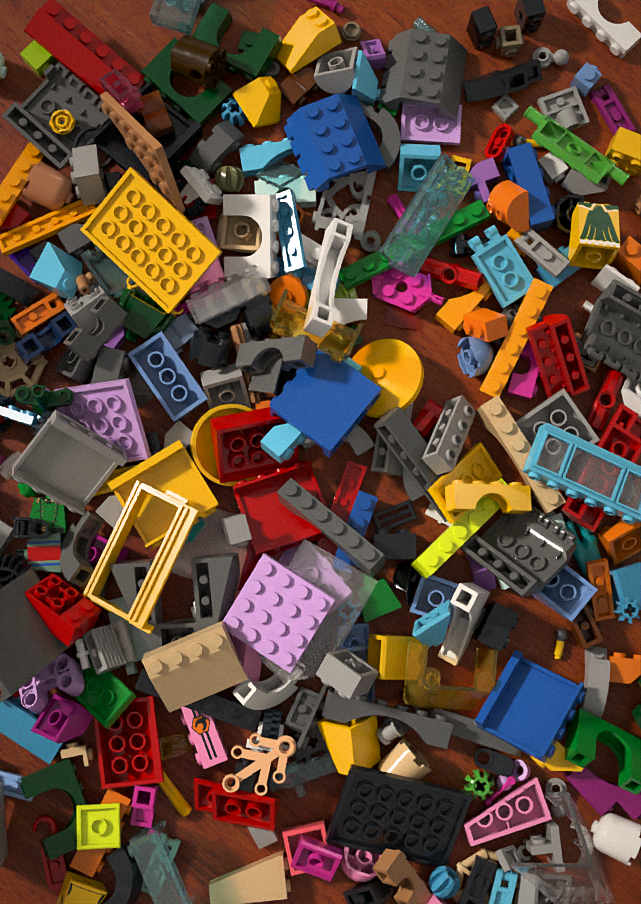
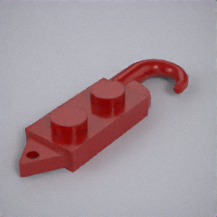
[32,815,68,897]

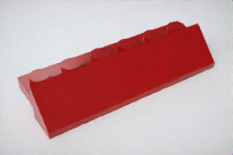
[24,0,145,106]
[561,403,641,532]

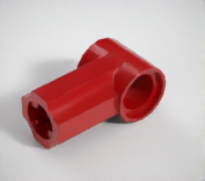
[413,398,443,438]

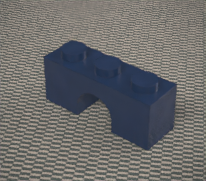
[14,310,79,366]

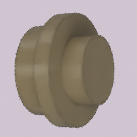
[342,22,361,42]

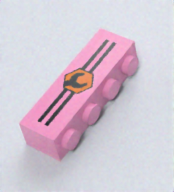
[180,707,229,769]

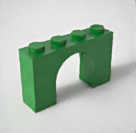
[565,708,641,795]

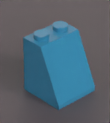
[609,561,641,612]

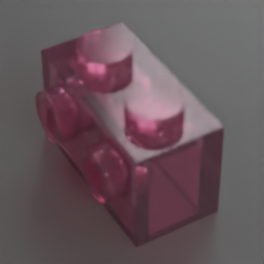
[99,68,144,115]

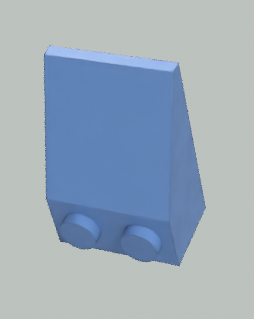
[532,565,598,622]

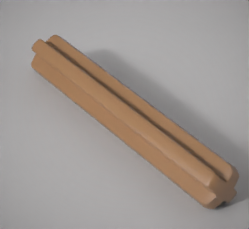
[230,324,261,403]

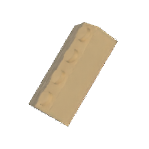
[142,621,248,713]

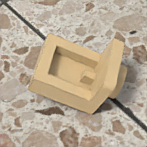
[60,741,94,767]

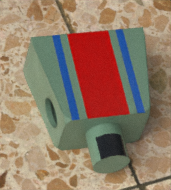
[16,533,64,573]

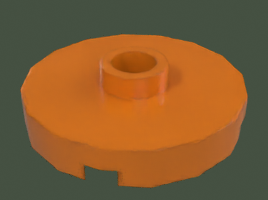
[269,274,309,315]

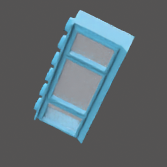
[522,423,641,524]

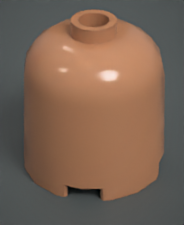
[22,161,74,211]

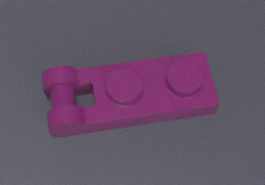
[589,84,635,136]

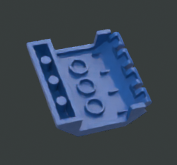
[283,94,386,193]

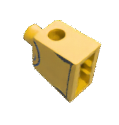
[57,871,107,904]

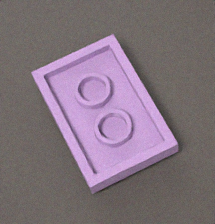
[400,102,462,146]

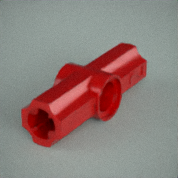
[421,256,484,291]
[586,369,624,432]

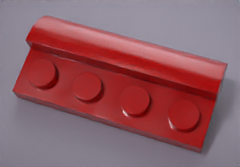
[525,314,590,399]

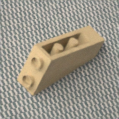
[209,851,291,904]

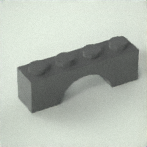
[235,334,318,374]

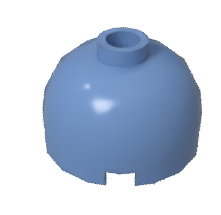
[457,336,495,378]

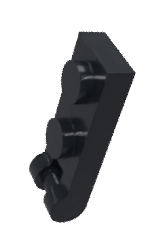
[457,854,497,904]

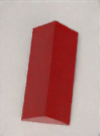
[194,777,280,831]

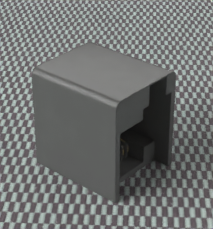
[248,357,298,399]

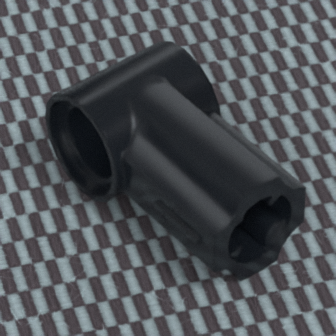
[450,234,490,258]

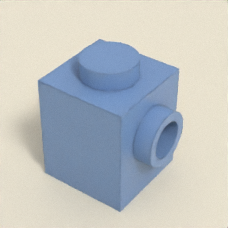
[570,62,602,98]

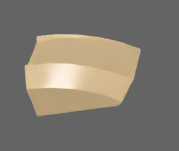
[216,211,262,254]

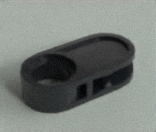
[474,748,515,776]

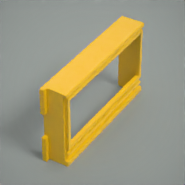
[83,481,208,634]

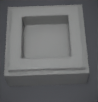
[491,94,519,123]

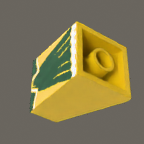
[568,202,620,269]

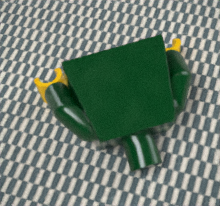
[118,277,183,342]

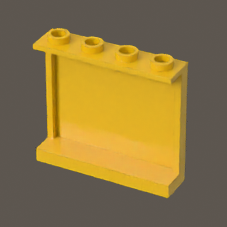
[107,440,219,549]

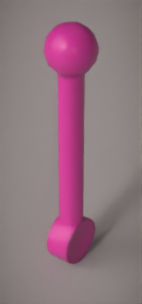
[483,775,516,806]

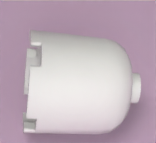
[590,813,641,866]

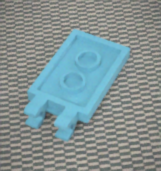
[467,225,534,308]

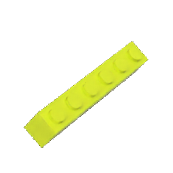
[410,478,508,579]

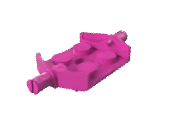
[370,265,444,313]

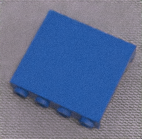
[269,346,382,458]
[475,649,586,763]

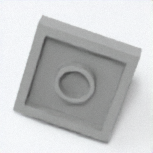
[524,819,564,871]

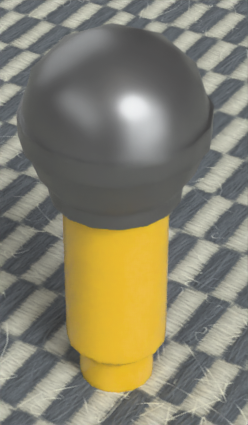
[512,135,541,148]
[554,628,569,659]

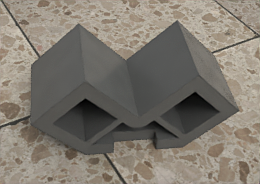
[188,120,245,174]

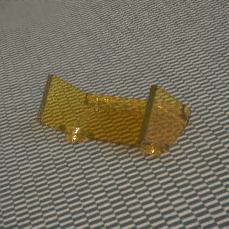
[270,289,363,363]
[403,642,498,711]

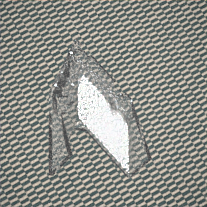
[511,792,616,904]

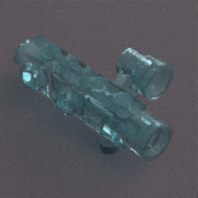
[268,752,338,797]

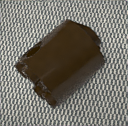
[171,35,229,89]

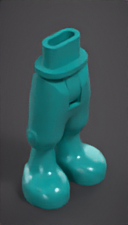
[564,519,601,577]

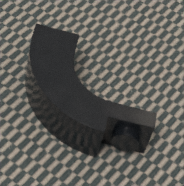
[0,268,39,308]
[104,843,143,904]

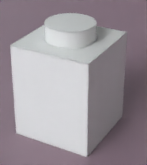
[537,151,568,185]

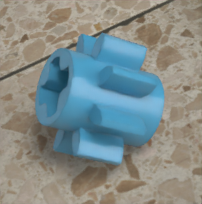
[614,597,641,624]

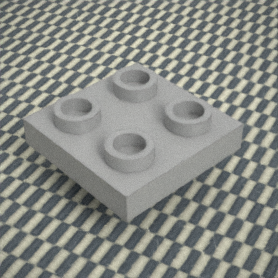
[537,86,590,131]

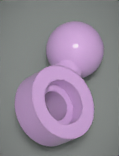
[496,760,531,791]

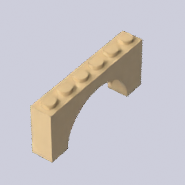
[475,395,566,514]

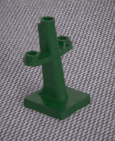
[15,385,74,431]

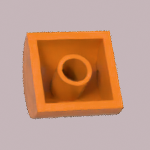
[486,180,530,232]
[598,518,641,566]

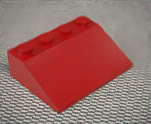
[210,407,298,484]
[93,696,164,789]

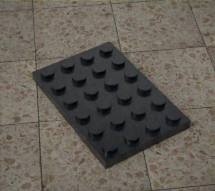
[325,764,473,867]

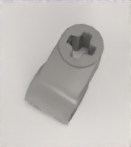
[377,717,410,745]

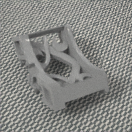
[312,171,377,240]

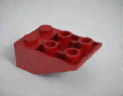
[25,573,101,647]

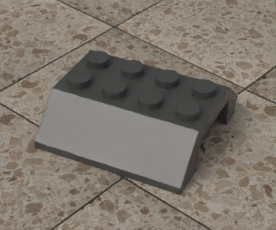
[379,28,467,120]
[2,62,110,170]
[581,279,641,383]
[460,505,577,597]

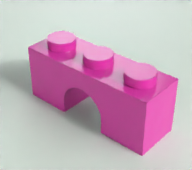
[505,340,540,401]

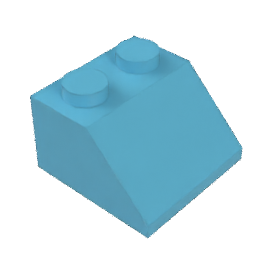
[398,143,441,193]

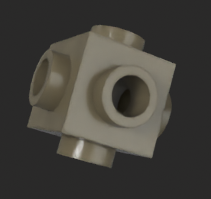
[494,25,524,57]

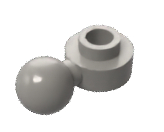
[532,47,569,69]
[360,230,384,252]
[545,778,567,818]

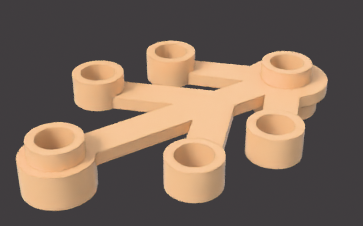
[222,733,296,796]

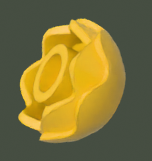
[49,110,75,135]

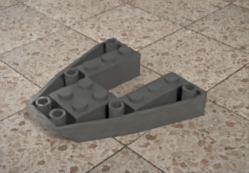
[110,553,240,651]

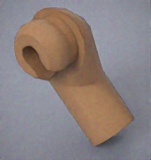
[76,272,96,295]

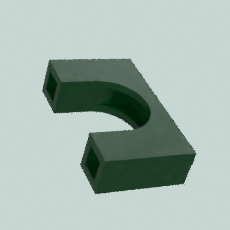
[192,2,283,83]
[142,37,234,129]
[18,758,89,860]

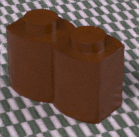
[278,64,321,109]
[135,90,175,139]

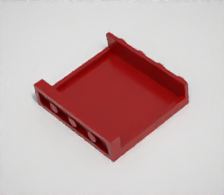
[233,461,327,560]

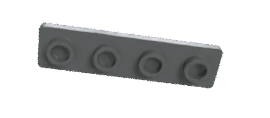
[284,684,333,754]

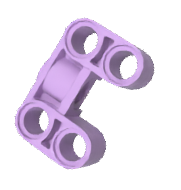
[19,653,84,714]

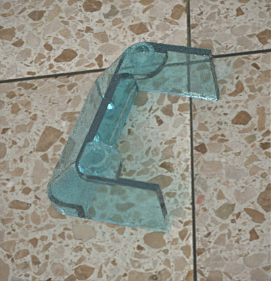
[127,820,198,904]

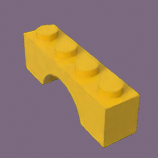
[445,480,532,514]

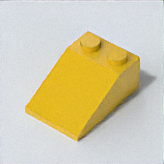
[276,6,342,74]

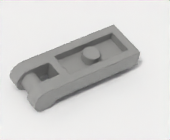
[513,228,570,279]

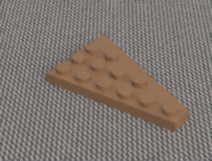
[100,91,185,213]

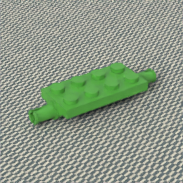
[523,105,630,186]

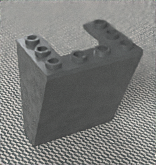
[0,568,72,703]

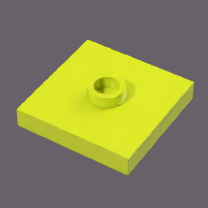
[77,803,121,850]

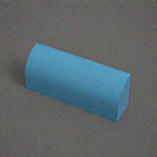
[0,696,66,765]

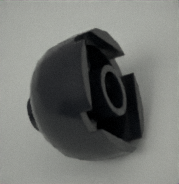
[552,194,586,235]

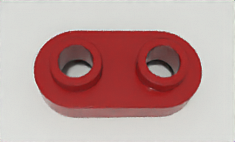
[484,123,515,162]

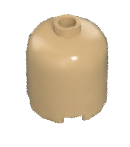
[378,738,432,780]

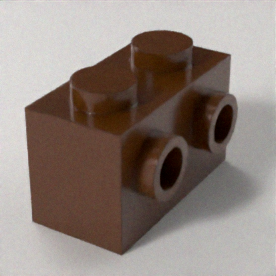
[566,604,604,649]

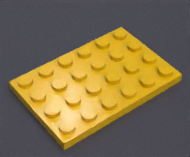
[80,167,222,314]

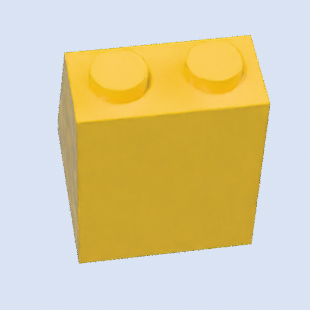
[367,634,424,680]
[317,715,381,775]

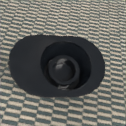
[392,562,420,606]

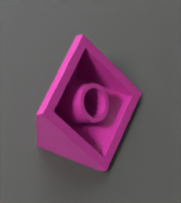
[290,834,343,882]

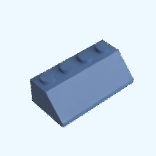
[127,331,208,423]

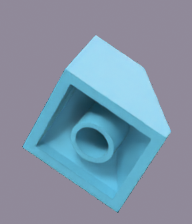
[351,50,381,108]
[29,242,82,298]
[412,599,452,648]

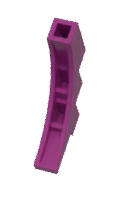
[563,767,641,820]

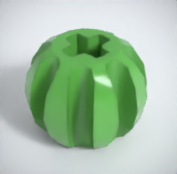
[464,769,495,801]

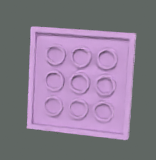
[54,378,151,462]
[223,553,337,673]

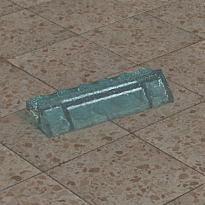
[379,154,476,277]

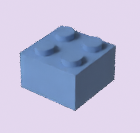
[409,575,459,626]

